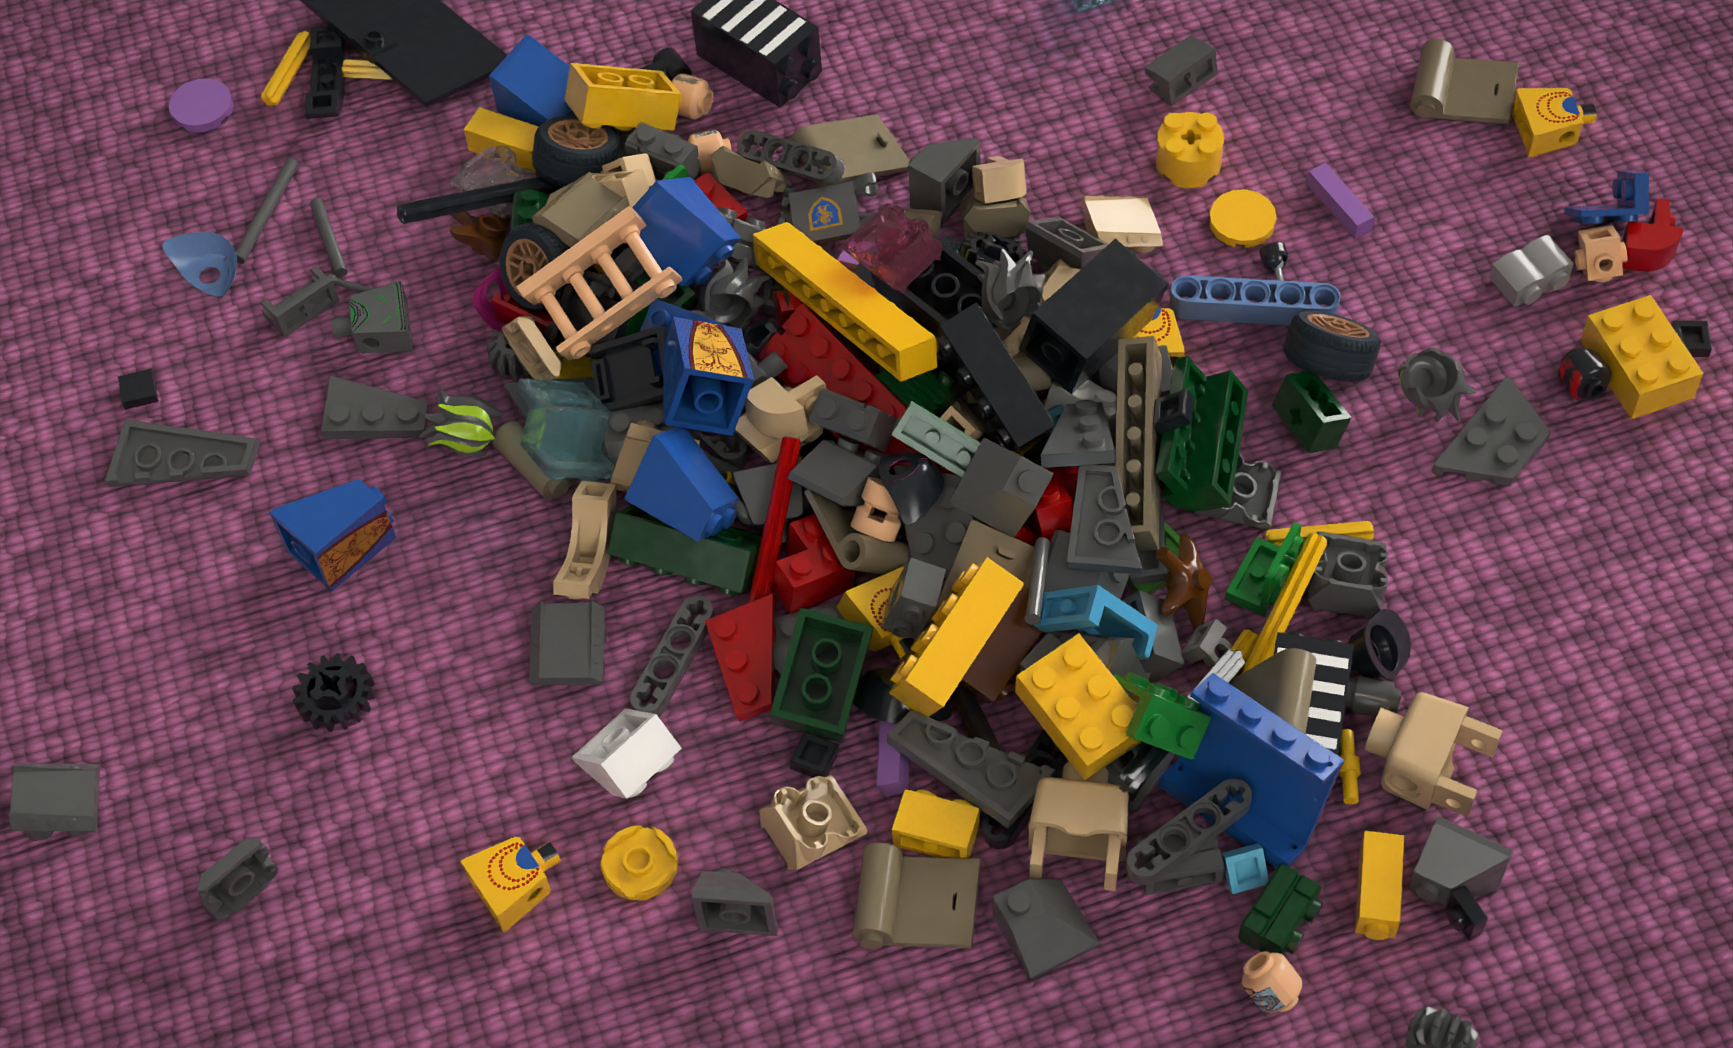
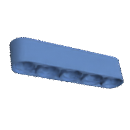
[1169,275,1341,326]

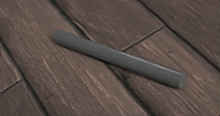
[235,158,299,264]

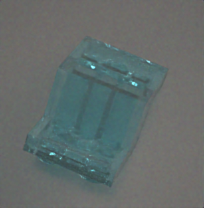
[516,379,614,482]

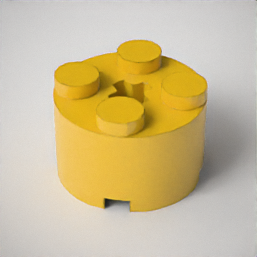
[1156,112,1224,188]

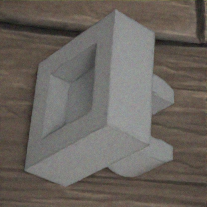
[1181,619,1232,667]

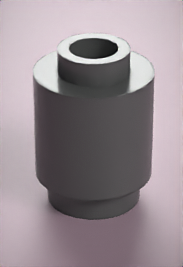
[1345,676,1402,717]

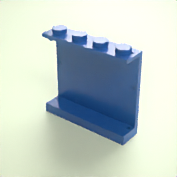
[1158,673,1344,868]

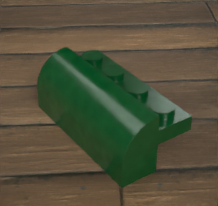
[1155,356,1248,511]

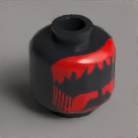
[1557,348,1612,400]

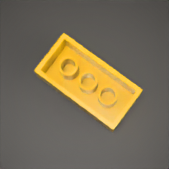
[889,557,1025,717]

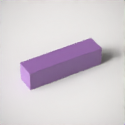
[1307,163,1375,239]
[877,721,910,796]

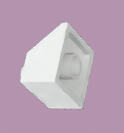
[571,708,682,799]

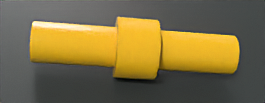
[1338,729,1361,805]

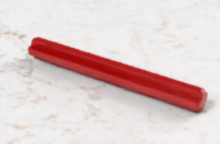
[749,436,801,603]

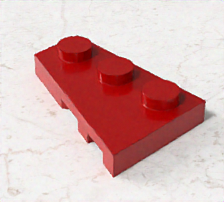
[705,593,776,722]

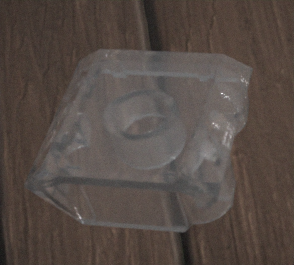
[450,146,537,218]

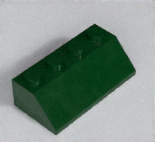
[608,504,762,595]

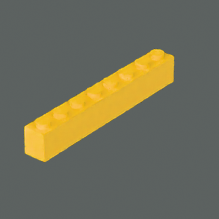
[753,222,939,382]

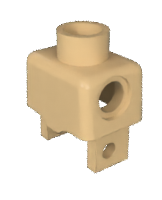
[1365,692,1503,817]
[1028,762,1129,891]

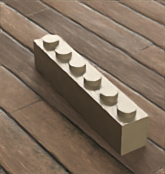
[1115,336,1162,551]

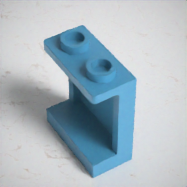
[1034,585,1158,660]

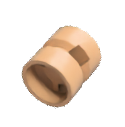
[850,477,901,542]

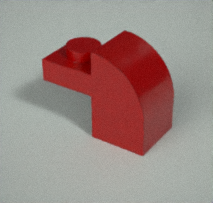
[1621,198,1683,271]

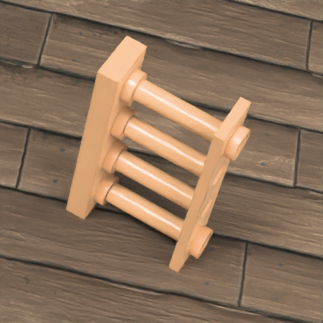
[516,205,683,360]

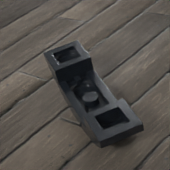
[305,26,345,119]

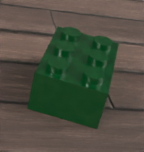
[770,608,873,743]

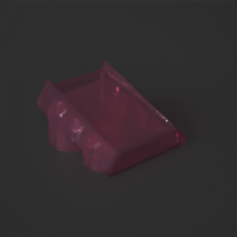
[842,203,943,292]

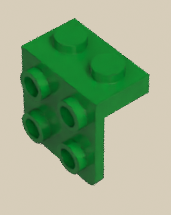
[1225,522,1305,617]
[1113,671,1212,760]

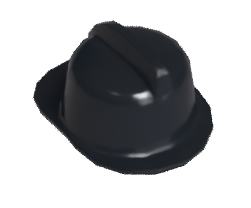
[1348,609,1411,680]

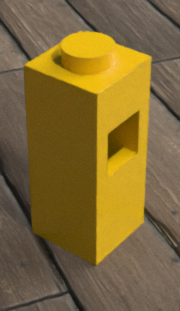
[464,107,538,173]
[1355,831,1404,940]

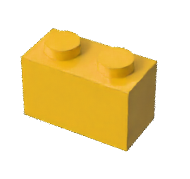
[892,789,980,859]

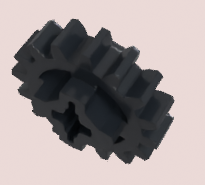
[959,232,1032,274]
[292,653,376,732]

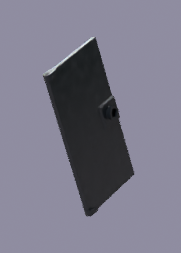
[300,0,507,107]

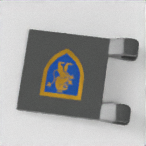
[788,172,886,245]

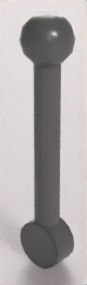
[326,273,373,292]

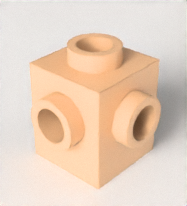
[1574,225,1627,282]

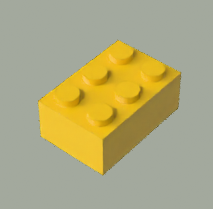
[564,63,681,131]
[1580,295,1704,419]
[1015,633,1142,781]

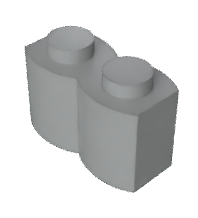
[1489,235,1574,307]

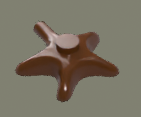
[450,211,509,261]
[1156,534,1215,630]

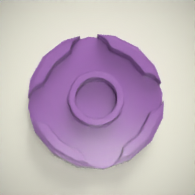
[168,78,234,133]

